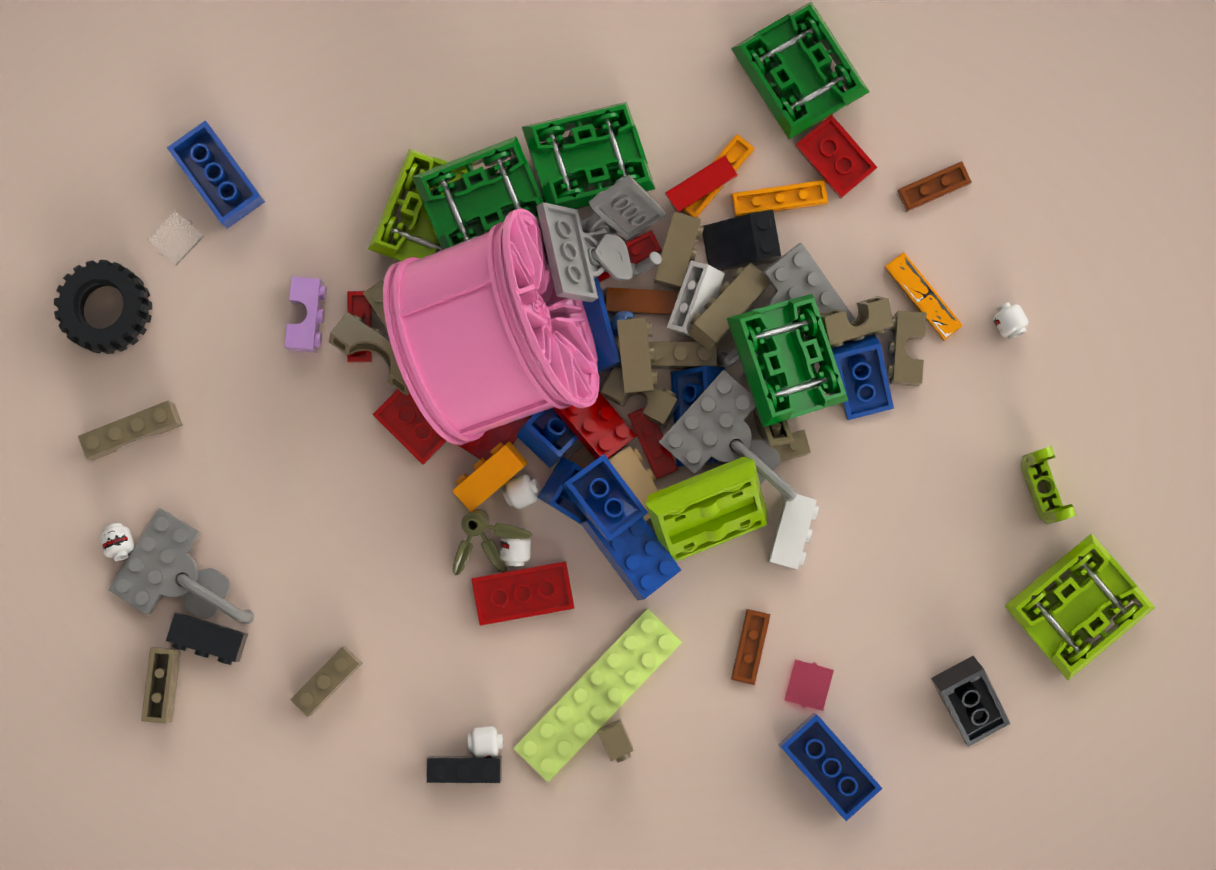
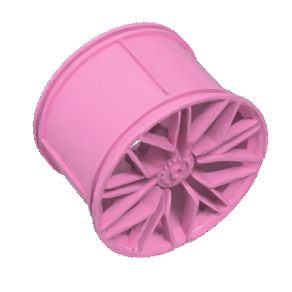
[383,209,599,445]

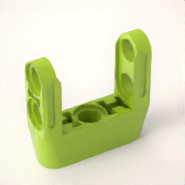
[1021,446,1077,524]

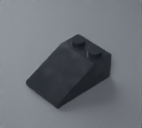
[702,210,781,271]
[931,656,1010,747]

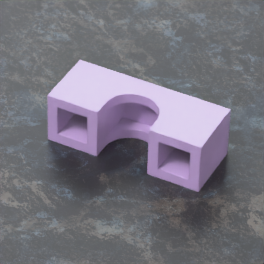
[284,276,327,353]

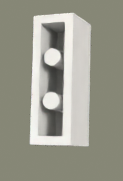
[667,261,725,338]
[768,494,819,570]

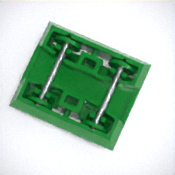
[731,2,870,140]
[522,102,655,209]
[412,136,544,250]
[727,293,849,427]

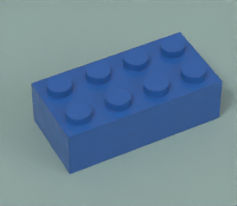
[167,120,265,229]
[580,517,681,601]
[778,713,883,821]

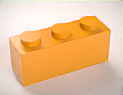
[452,441,528,512]

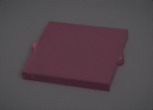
[784,659,834,711]

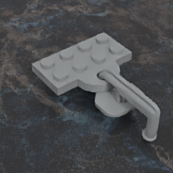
[580,175,667,243]
[536,202,662,302]
[717,243,855,367]
[659,370,797,502]
[108,508,254,624]

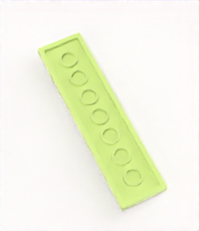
[513,609,682,782]

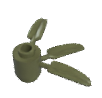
[453,509,532,575]

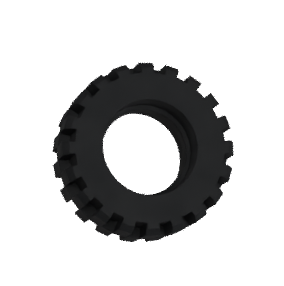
[54,260,152,354]

